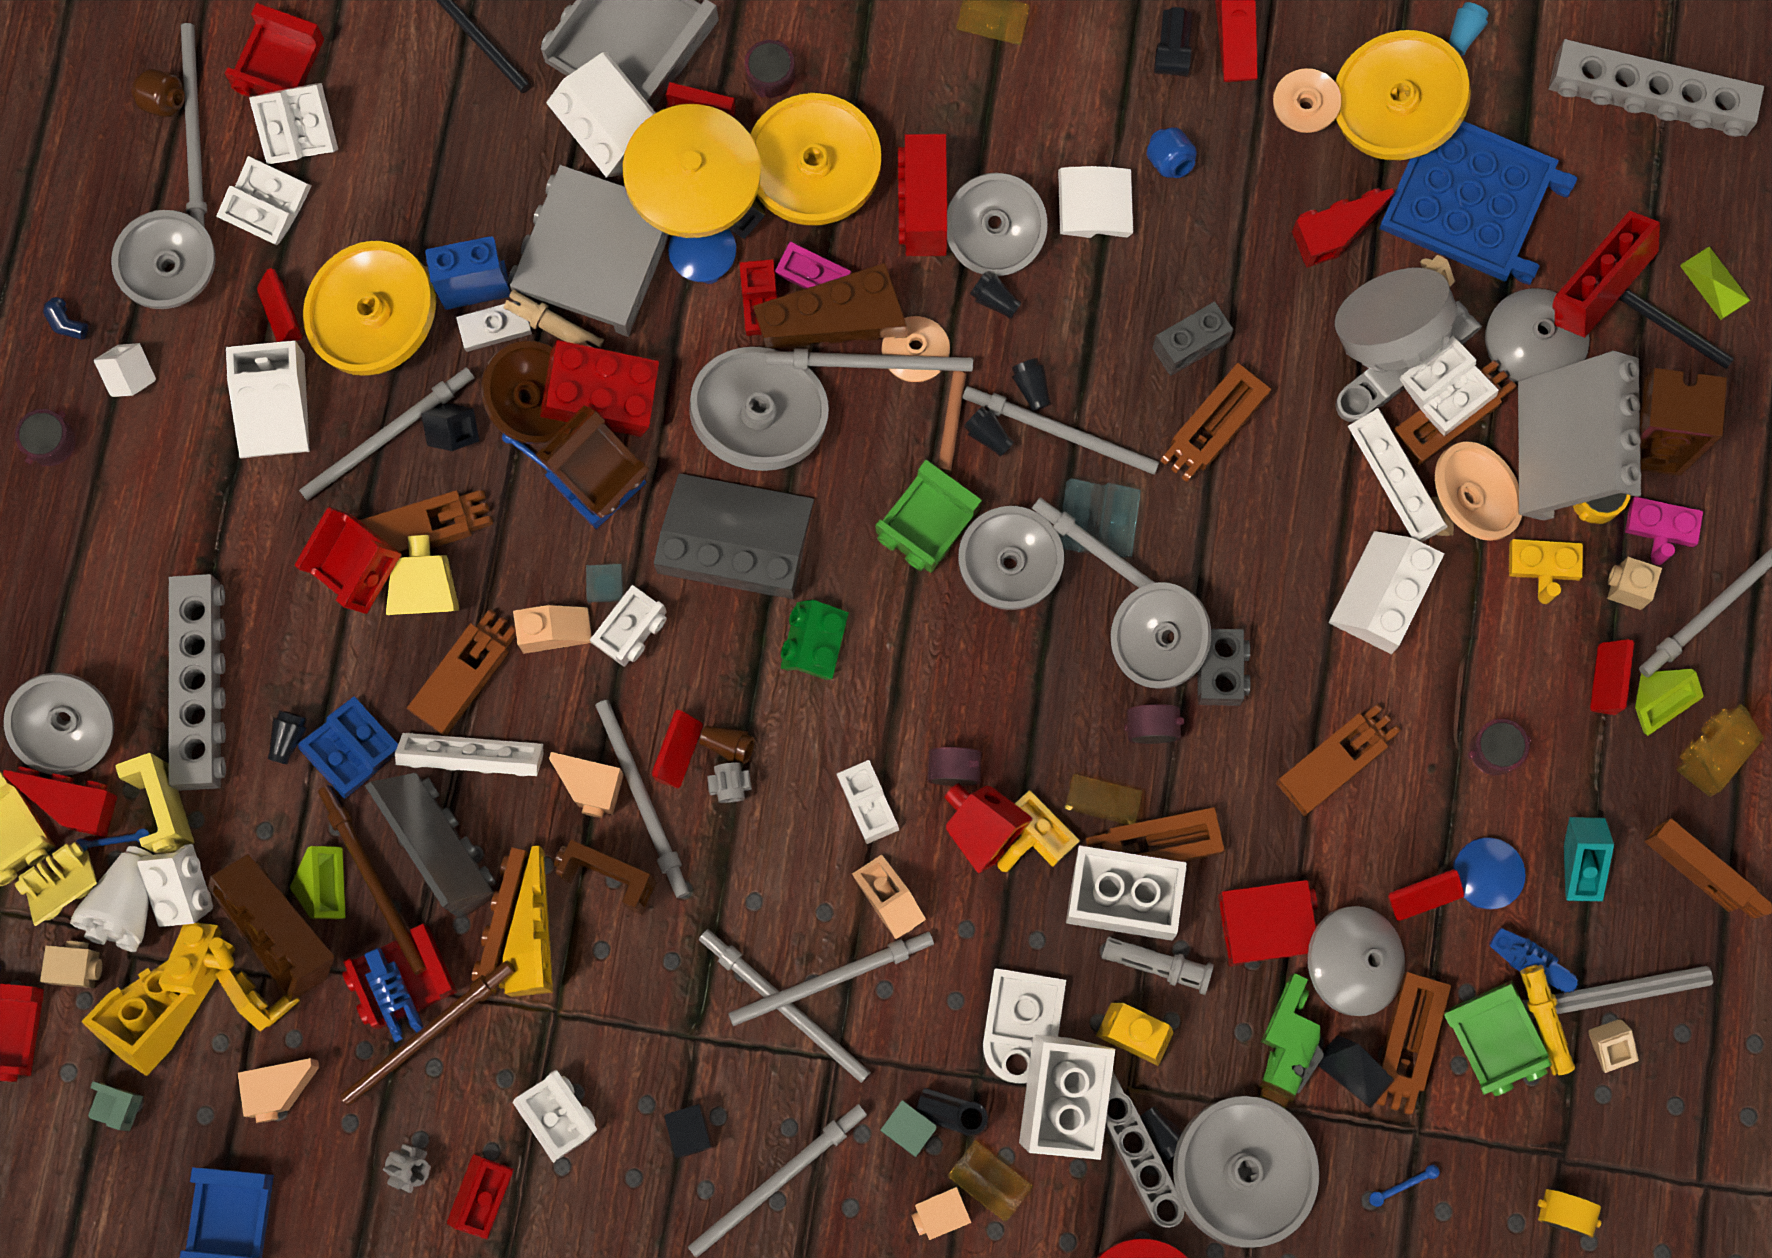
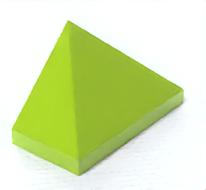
[1680,246,1750,320]
[1635,669,1704,736]
[290,846,345,919]

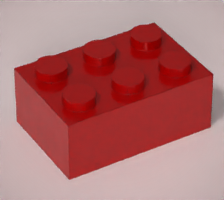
[898,134,947,256]
[540,340,659,437]

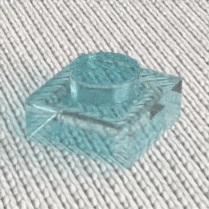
[586,564,623,603]

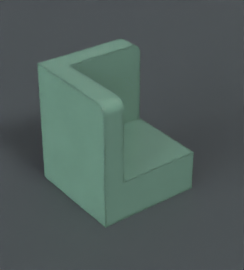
[88,1081,143,1131]
[880,1100,936,1157]

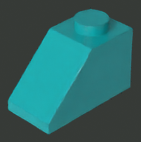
[1564,817,1614,901]

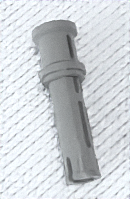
[1101,936,1214,995]

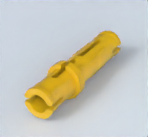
[1520,965,1575,1075]

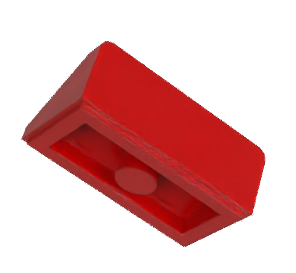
[257,268,303,342]
[1590,639,1634,715]
[651,709,703,788]
[1387,869,1464,921]
[447,1154,514,1239]

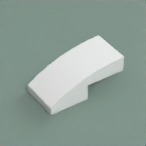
[837,760,899,844]

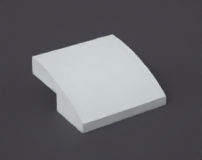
[249,83,338,164]
[216,156,312,245]
[1058,166,1133,238]
[1400,336,1499,437]

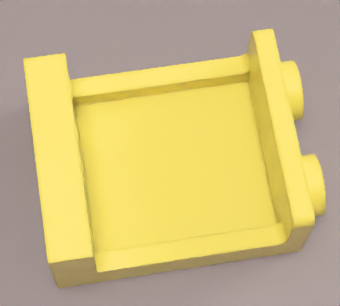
[115,753,194,854]
[0,772,55,887]

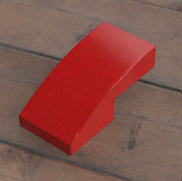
[739,259,777,336]

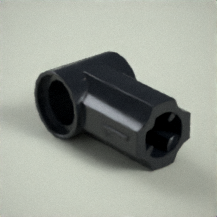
[1154,7,1192,77]
[916,1088,989,1137]

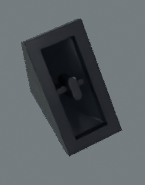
[1318,1035,1394,1108]

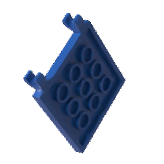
[1379,121,1577,285]

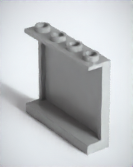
[541,0,719,110]
[508,165,670,337]
[1518,351,1641,521]

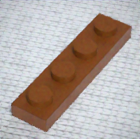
[472,847,530,995]

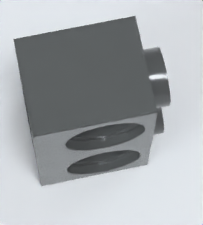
[1152,301,1233,376]
[1197,629,1250,706]

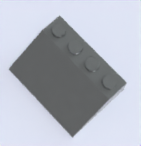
[654,473,814,600]
[365,773,497,919]

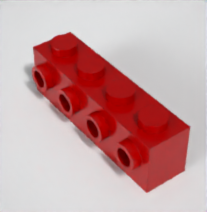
[1552,210,1660,338]

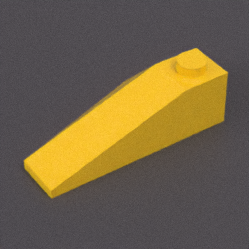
[499,846,553,997]
[82,938,235,1076]

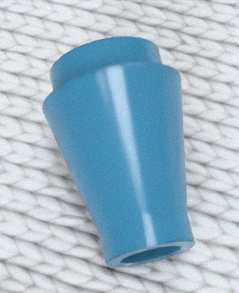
[1448,2,1489,56]

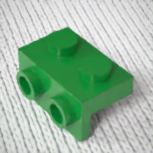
[781,600,849,680]

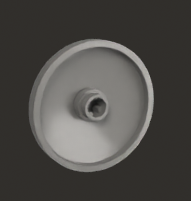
[689,347,829,471]
[1173,1096,1319,1248]

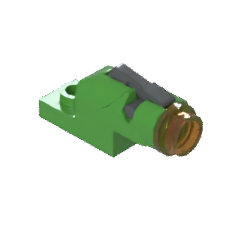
[1259,973,1324,1108]

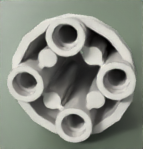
[70,846,153,952]

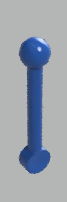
[502,433,549,472]
[76,829,151,851]
[1369,1165,1440,1207]

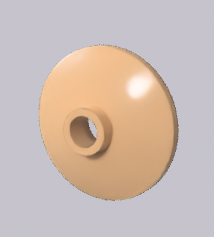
[1273,68,1341,133]
[882,316,950,382]

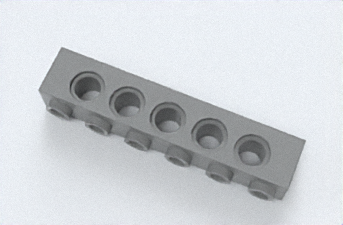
[1548,39,1764,137]
[169,574,226,791]

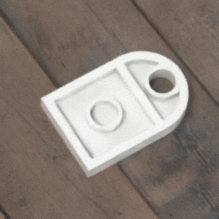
[983,968,1066,1084]

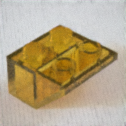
[1676,704,1764,797]

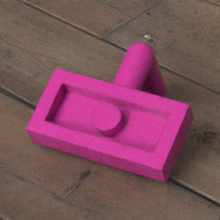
[1625,496,1703,565]

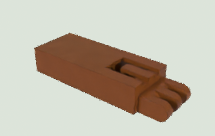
[1393,360,1517,468]
[1160,363,1271,482]
[359,490,493,558]
[407,609,516,736]
[1276,704,1401,817]
[1086,807,1225,862]
[1644,818,1772,919]
[1376,972,1451,1115]

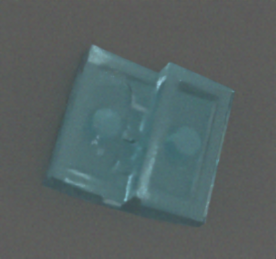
[1059,478,1141,558]

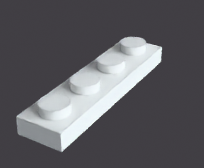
[1348,408,1448,542]
[395,733,543,776]

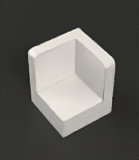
[94,343,156,397]

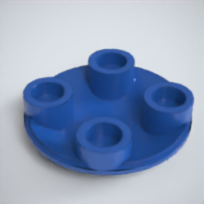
[668,229,736,284]
[1453,838,1525,909]

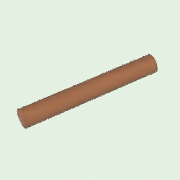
[938,371,966,473]

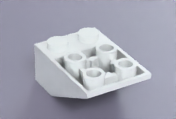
[226,341,310,458]

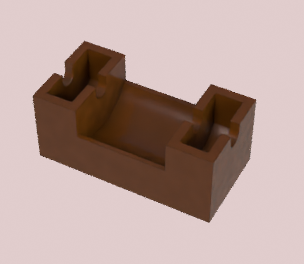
[1639,368,1727,476]

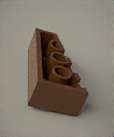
[753,263,907,348]
[208,854,335,1002]

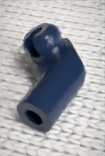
[43,297,88,340]

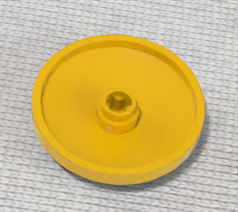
[1335,30,1471,160]
[750,93,881,225]
[623,104,760,238]
[303,241,436,376]

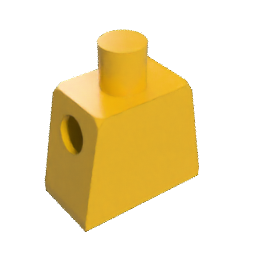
[1096,1003,1174,1066]

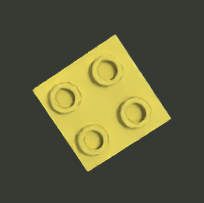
[14,842,97,926]

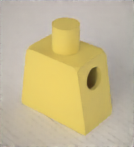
[386,535,459,615]

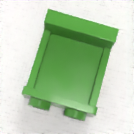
[875,460,982,573]
[1444,980,1552,1097]

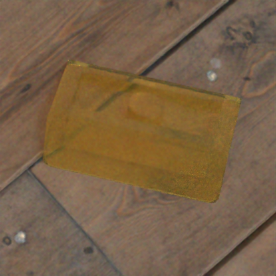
[957,0,1030,45]
[1065,774,1142,825]
[949,1140,1033,1221]

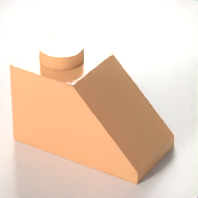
[513,605,592,654]
[549,752,624,818]
[852,854,926,939]
[238,1058,319,1123]
[911,1187,971,1240]

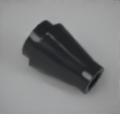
[970,272,1022,319]
[1012,358,1051,412]
[963,407,1014,457]
[267,710,307,765]
[1140,1106,1182,1163]

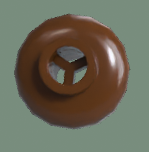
[132,69,185,117]

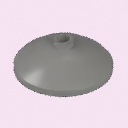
[947,172,1048,276]
[111,210,216,309]
[1485,288,1589,384]
[958,506,1064,610]
[1111,582,1211,689]
[4,673,114,776]
[1308,906,1405,1016]

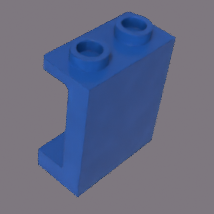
[425,236,511,310]
[180,1167,274,1258]

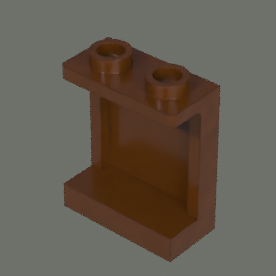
[536,405,649,518]
[554,840,657,915]

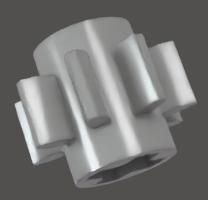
[707,763,752,803]
[383,1143,431,1193]

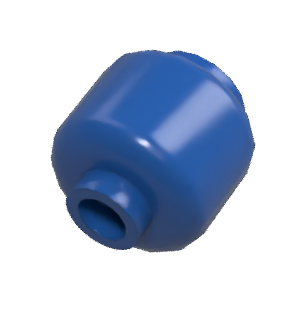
[1146,127,1197,178]

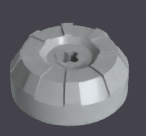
[1335,268,1458,373]

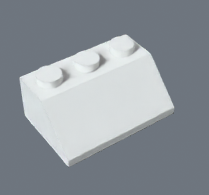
[546,52,656,178]
[1328,531,1444,654]
[1066,845,1187,941]
[1019,1034,1115,1160]

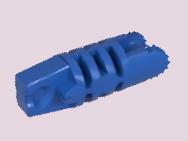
[1489,928,1579,993]
[365,948,424,1043]

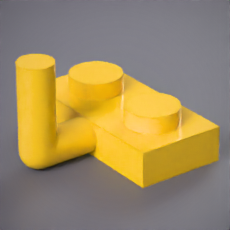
[1509,539,1583,604]
[998,790,1080,872]
[159,923,235,995]
[216,969,300,1032]

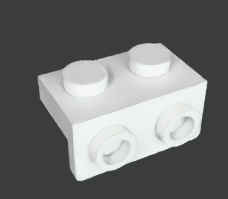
[590,585,667,667]
[137,844,213,927]
[512,1070,597,1163]

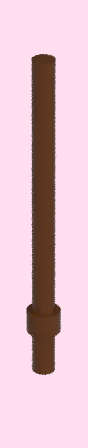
[318,785,427,975]
[340,960,515,1106]

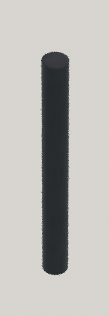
[436,0,531,93]
[1619,288,1734,369]

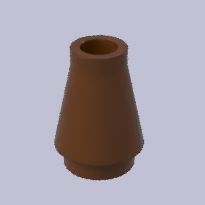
[699,725,755,764]

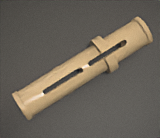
[503,289,605,349]

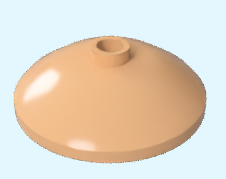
[1435,442,1522,541]

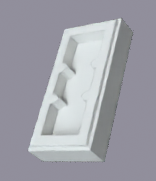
[456,301,532,352]

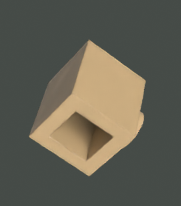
[1607,557,1662,610]
[40,941,102,988]

